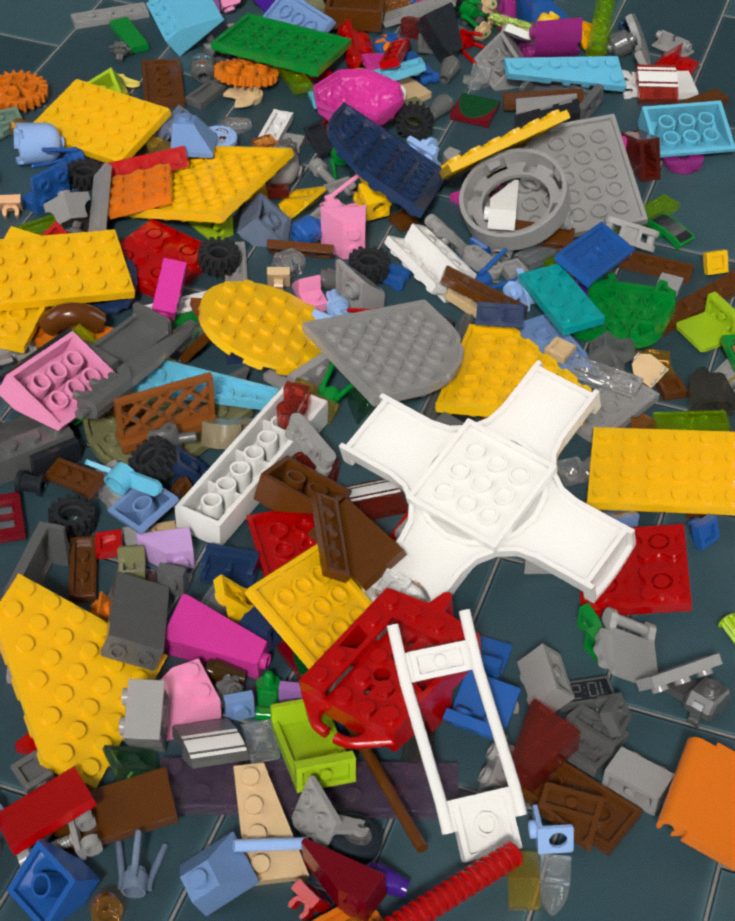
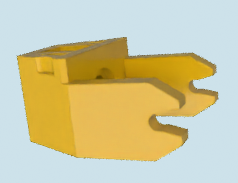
[353,172,392,222]

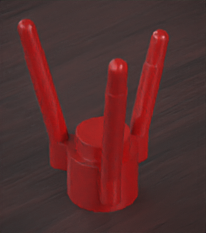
[459,28,486,65]

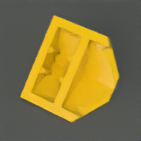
[278,186,326,219]

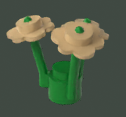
[460,0,499,41]

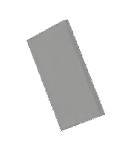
[575,372,660,443]

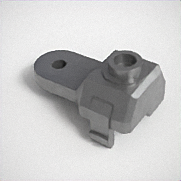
[662,669,731,728]

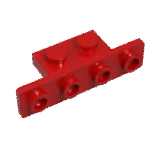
[337,19,375,69]

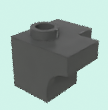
[588,331,636,382]

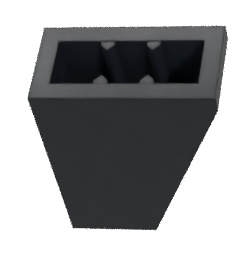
[416,2,463,63]

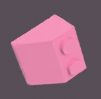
[321,206,366,259]
[161,659,222,741]

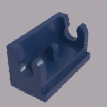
[475,302,526,329]
[200,542,260,589]

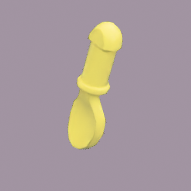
[117,73,140,88]

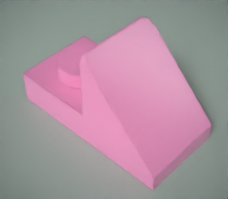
[292,275,328,311]

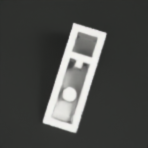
[484,180,519,231]

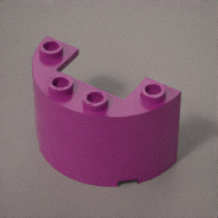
[515,17,582,58]

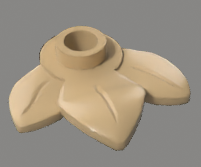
[223,86,263,108]

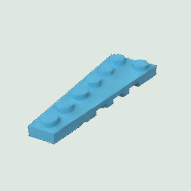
[503,56,627,92]
[306,57,426,109]
[132,360,279,410]

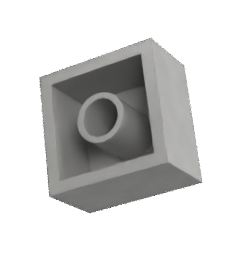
[119,679,171,752]

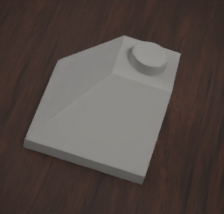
[336,259,385,309]

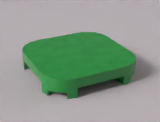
[572,274,677,348]

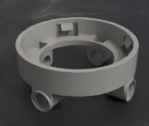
[459,148,574,262]

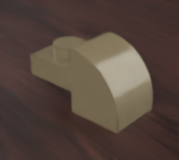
[201,416,253,450]

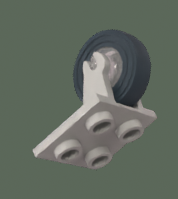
[291,775,383,864]

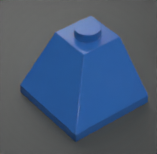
[6,840,100,921]

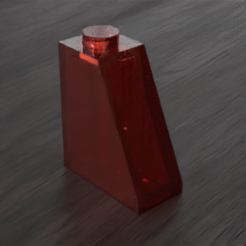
[621,130,661,182]
[512,699,581,792]

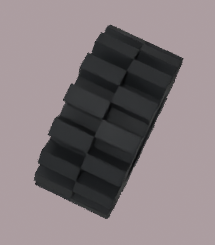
[395,101,433,140]
[67,158,102,193]
[198,236,239,277]
[348,245,390,284]
[128,435,177,481]
[47,494,97,541]

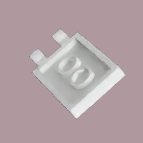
[622,70,698,100]

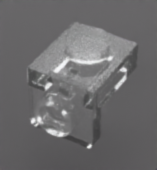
[462,63,493,90]

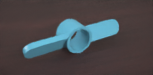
[84,459,162,496]

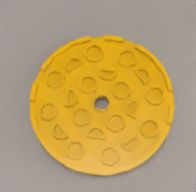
[198,280,331,375]

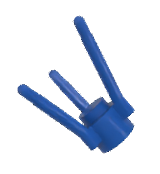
[31,147,85,168]
[475,248,517,289]

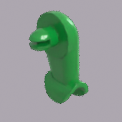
[255,670,281,725]

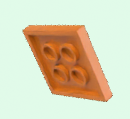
[108,163,173,220]

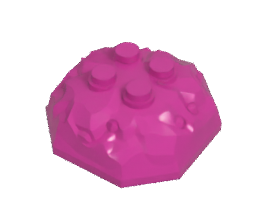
[313,69,404,126]

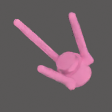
[320,174,367,210]

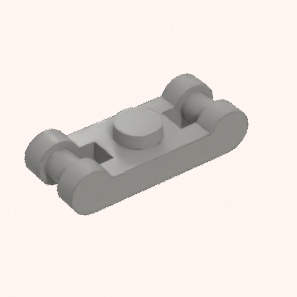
[425,214,468,256]
[604,215,660,254]
[285,413,336,477]

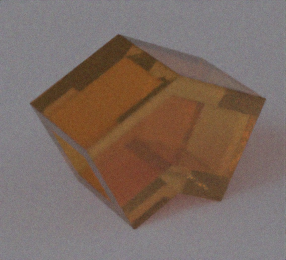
[629,413,656,429]

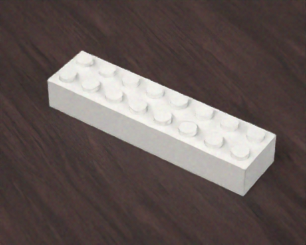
[175,384,328,545]

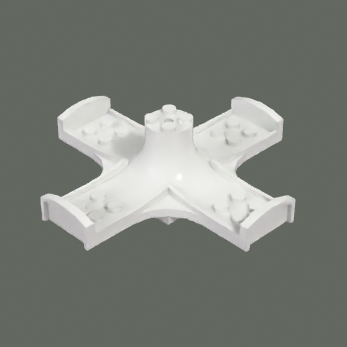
[339,360,636,603]

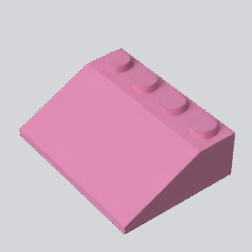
[0,331,115,431]

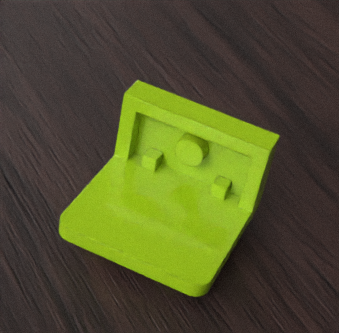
[676,291,735,352]

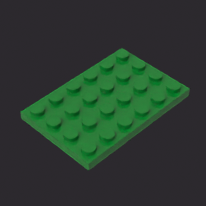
[211,13,352,77]

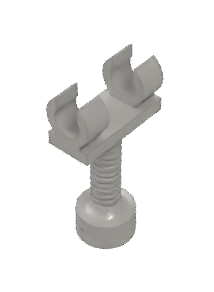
[309,158,357,199]
[17,810,103,866]

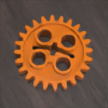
[214,58,279,88]
[0,70,49,112]

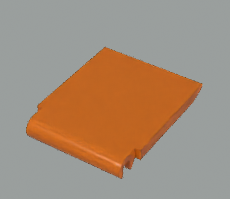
[656,737,735,871]

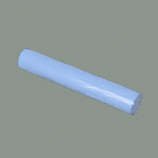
[233,837,306,852]

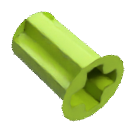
[718,613,735,644]

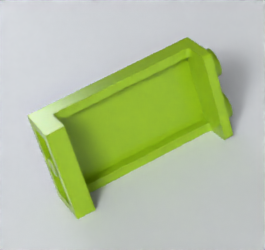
[270,695,356,793]

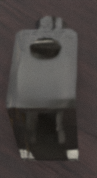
[686,367,735,417]

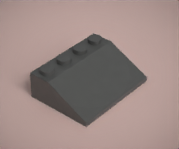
[0,415,74,486]

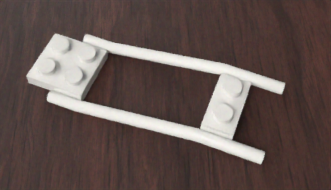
[387,609,527,862]

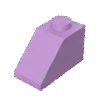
[136,527,195,570]

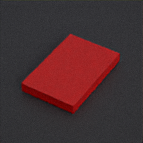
[0,766,97,856]

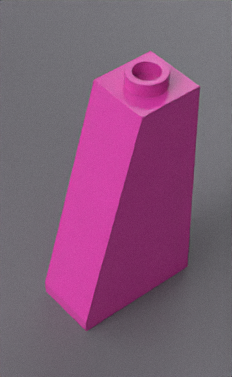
[164,594,271,679]

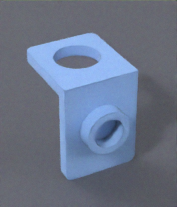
[528,805,574,854]

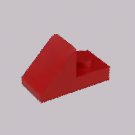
[655,43,699,76]

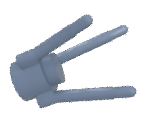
[115,829,168,898]

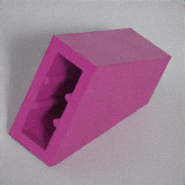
[152,258,187,322]

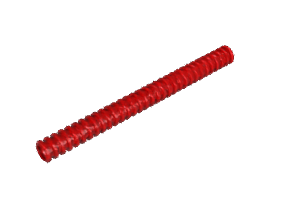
[379,841,523,921]

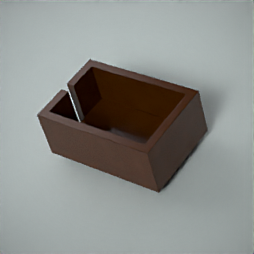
[325,0,385,33]

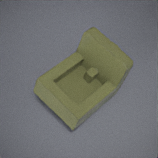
[117,545,146,580]

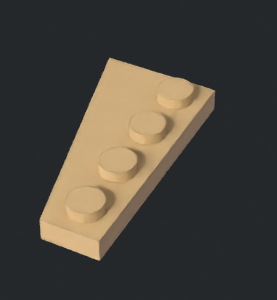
[233,763,309,886]

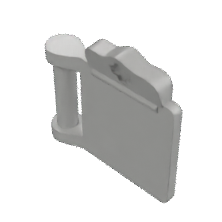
[593,607,658,684]

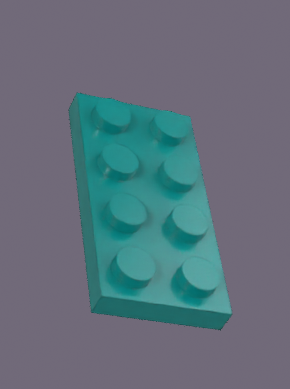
[518,263,605,336]

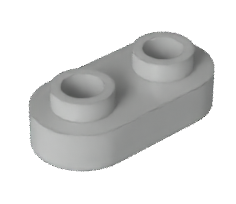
[462,245,503,280]

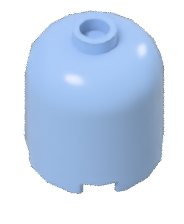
[13,122,64,165]

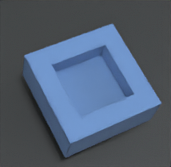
[223,690,255,721]

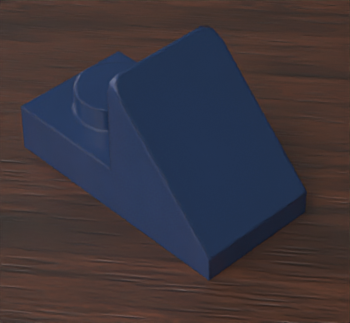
[170,445,210,486]

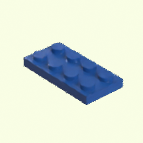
[554,221,635,288]

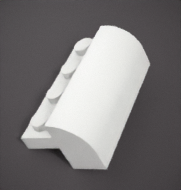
[384,223,477,303]

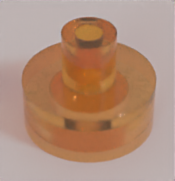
[89,892,123,921]

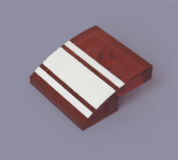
[636,64,679,104]
[344,478,408,520]

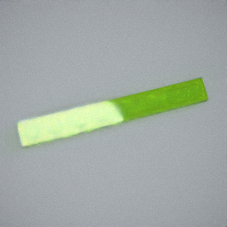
[585,0,615,56]

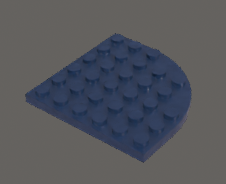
[327,102,445,218]

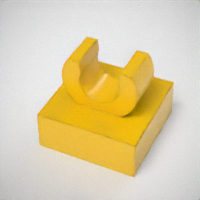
[703,249,729,275]

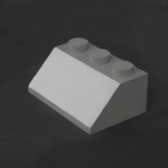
[474,31,525,91]

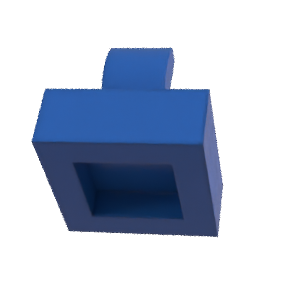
[687,514,720,550]

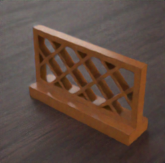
[113,372,217,454]

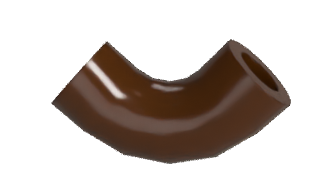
[38,302,106,336]

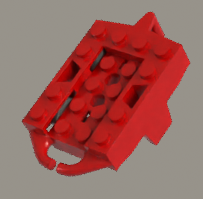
[299,587,482,752]

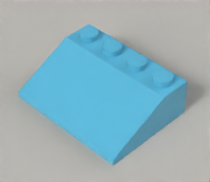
[146,0,224,56]
[637,101,735,158]

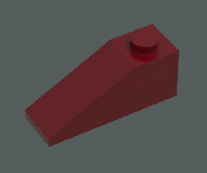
[301,838,387,921]

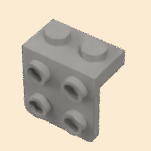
[263,353,330,392]

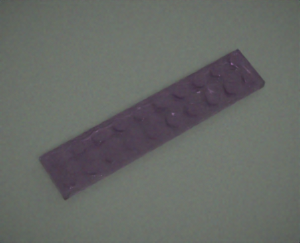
[159,757,458,820]

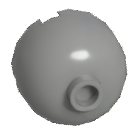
[266,143,302,187]

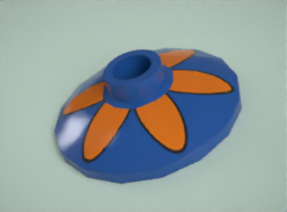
[373,32,411,53]

